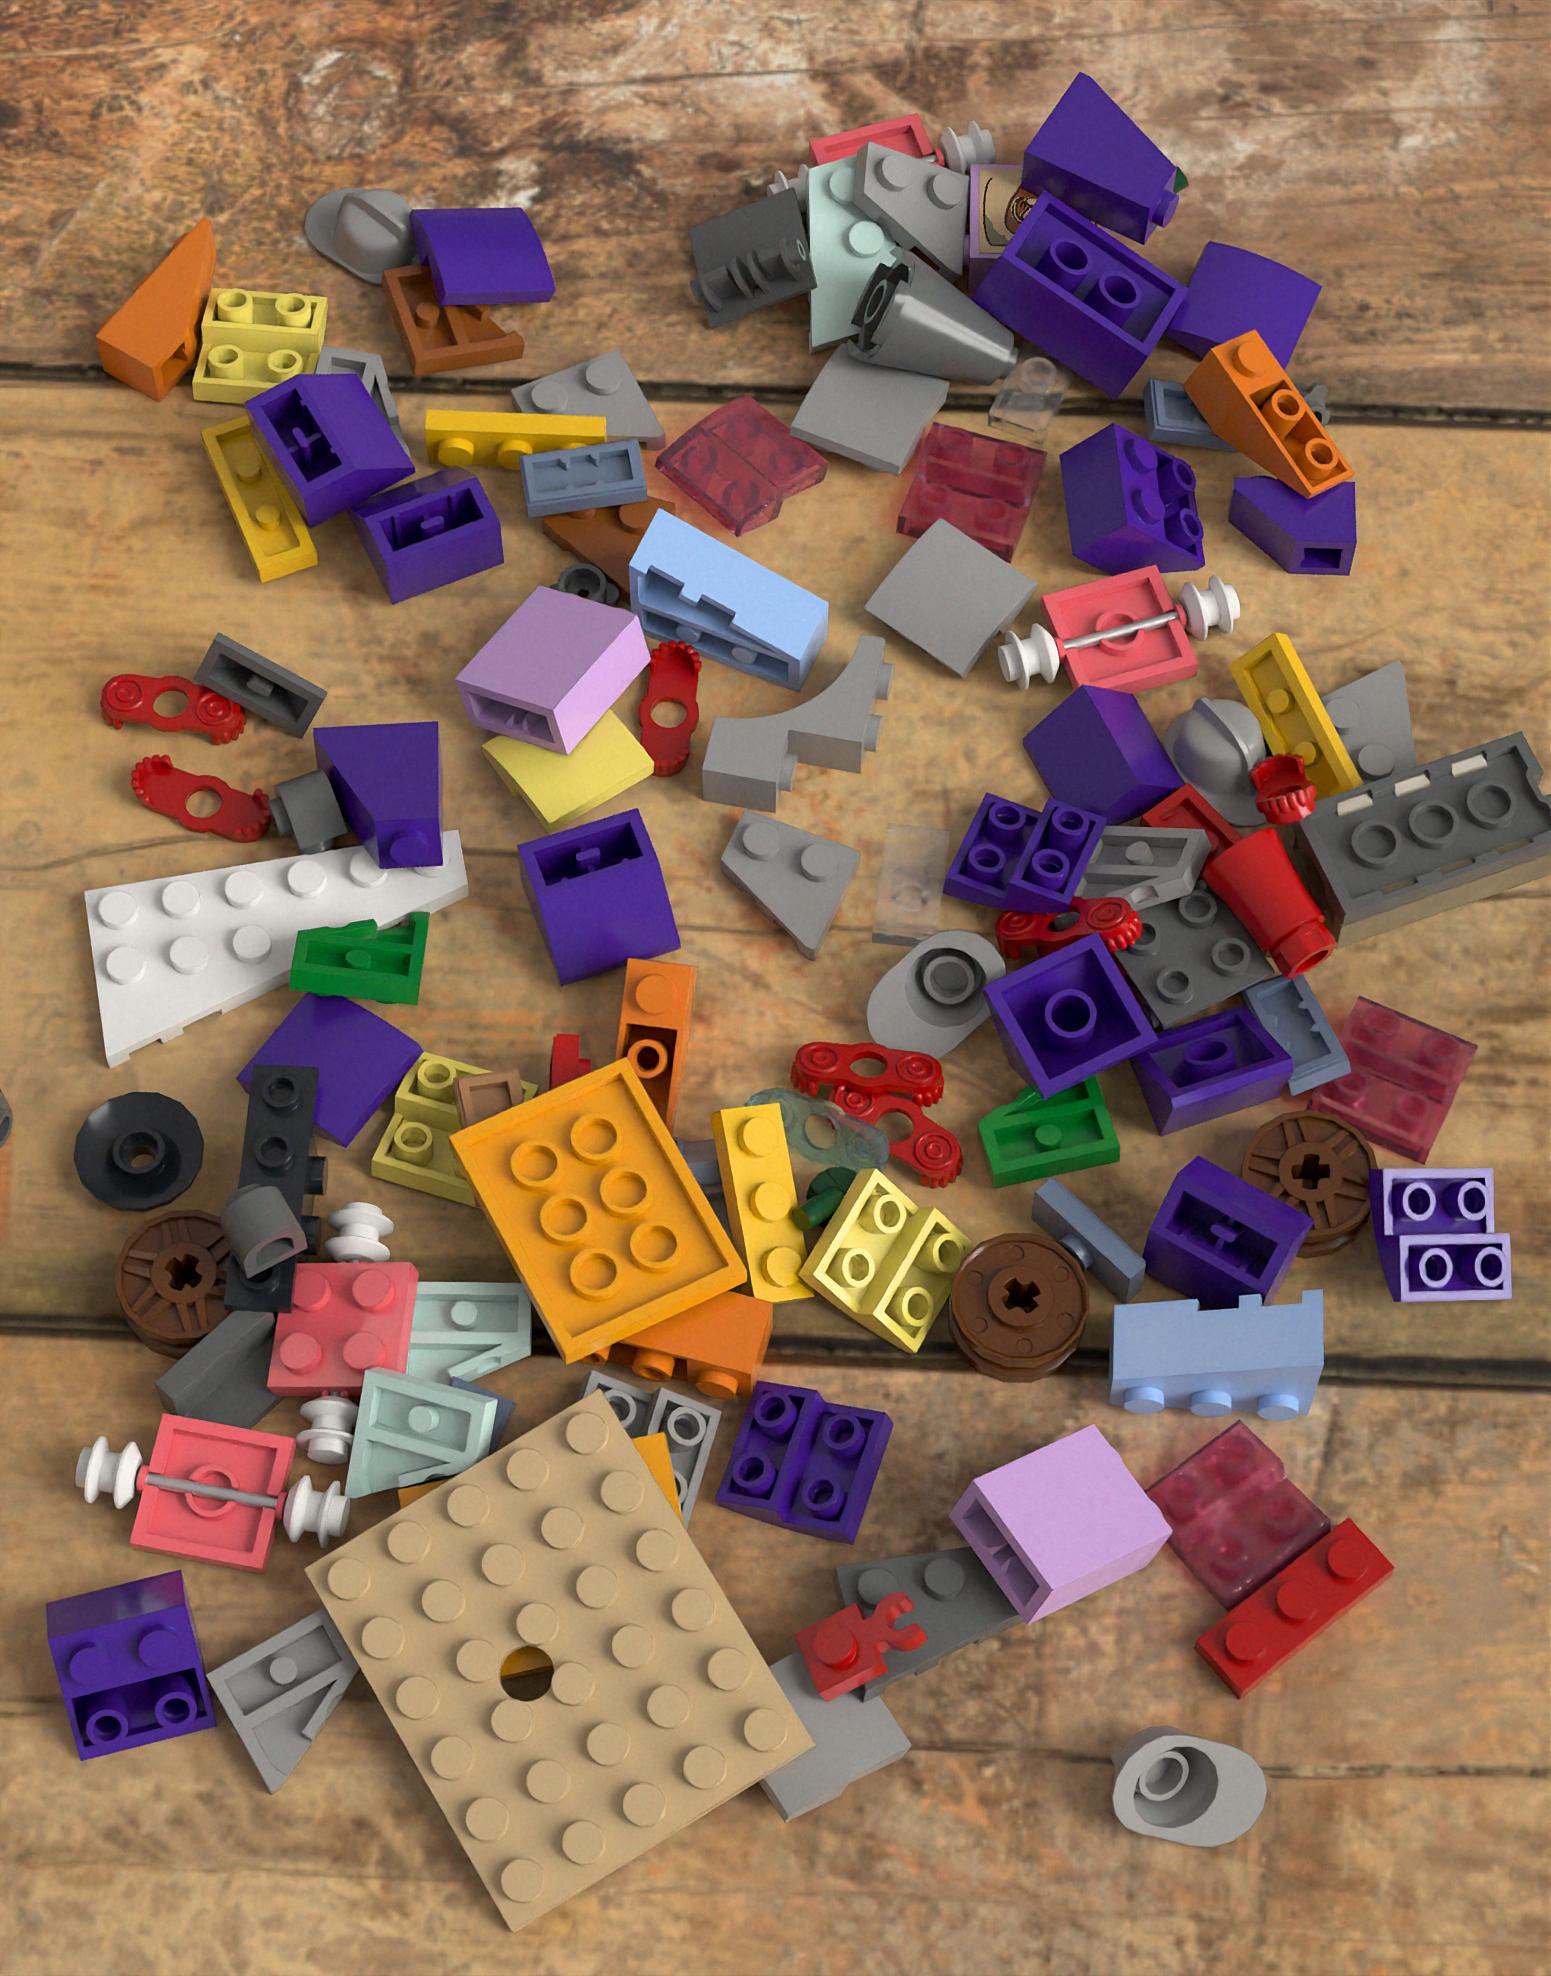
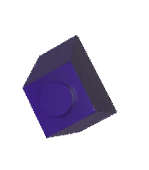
[1021,72,1179,245]
[313,721,443,869]

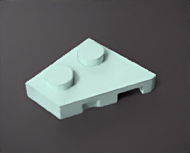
[405,1282,533,1386]
[344,1366,498,1498]

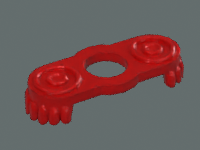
[638,640,702,778]
[100,674,247,746]
[1249,752,1318,825]
[131,754,272,843]
[995,896,1143,960]
[790,1042,944,1108]
[825,1085,964,1189]

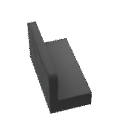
[155,1311,285,1429]

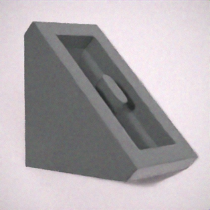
[193,632,328,738]

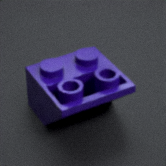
[244,374,416,529]
[1059,423,1206,576]
[347,465,504,605]
[517,808,681,987]
[1142,1155,1314,1310]
[46,1569,217,1761]

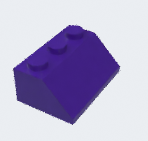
[971,190,1189,400]

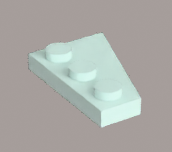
[806,154,897,354]

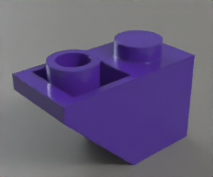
[1228,476,1357,576]

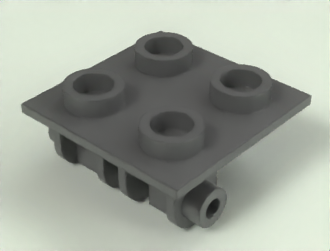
[688,187,818,329]
[1113,879,1275,1030]

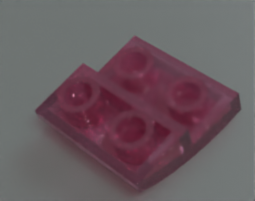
[654,394,830,538]
[896,422,1048,563]
[1306,995,1478,1165]
[1144,1419,1331,1612]

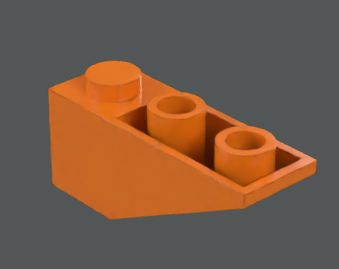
[96,217,217,403]
[1182,329,1355,499]
[615,958,698,1137]
[577,1291,773,1399]

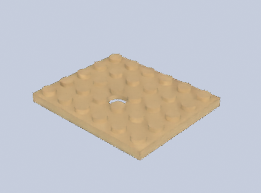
[304,1388,816,1933]

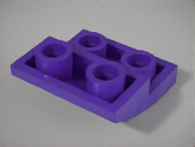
[409,207,556,305]
[1164,241,1322,371]
[942,792,1108,913]
[236,992,424,1148]
[1368,1168,1512,1302]
[715,1380,894,1545]

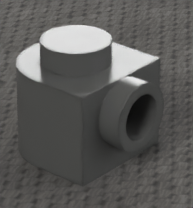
[267,768,348,855]
[219,1184,308,1279]

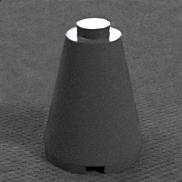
[847,247,1018,386]

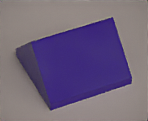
[1022,684,1185,826]
[983,932,1159,1101]
[1129,1005,1294,1137]

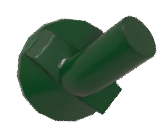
[792,1167,858,1232]

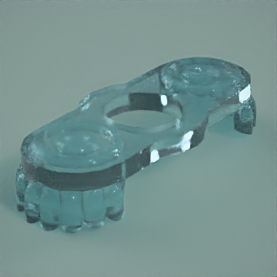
[744,1087,890,1173]

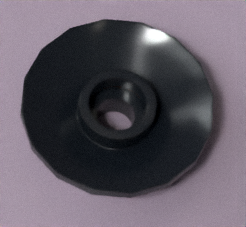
[73,1092,205,1212]

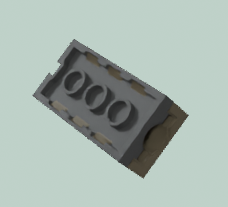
[1284,731,1551,949]

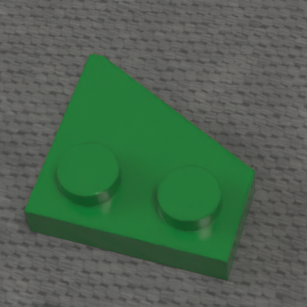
[289,911,430,1005]
[977,1075,1120,1189]

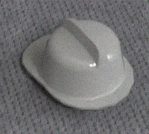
[304,188,420,285]
[1163,695,1274,827]
[866,929,1007,1059]
[1110,1726,1267,1847]

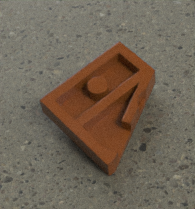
[381,264,525,376]
[542,496,676,607]

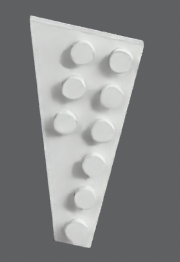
[84,830,469,1069]

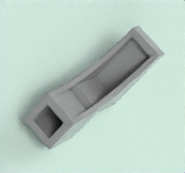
[702,634,894,813]

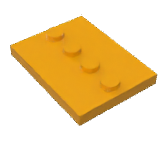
[448,1057,747,1365]

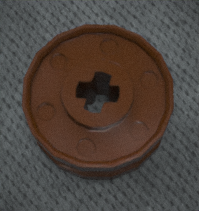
[1239,1110,1378,1259]
[115,1210,233,1360]
[948,1233,1090,1383]

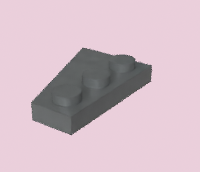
[832,1546,1024,1703]

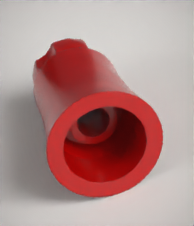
[1202,828,1337,979]

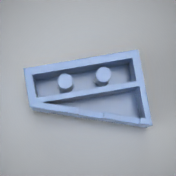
[629,508,829,692]
[1108,1289,1324,1421]

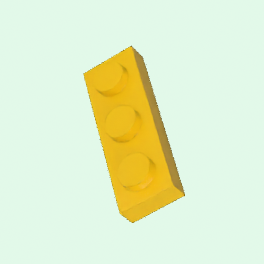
[425,409,607,470]
[200,415,318,584]
[1228,632,1364,802]
[710,1103,814,1305]

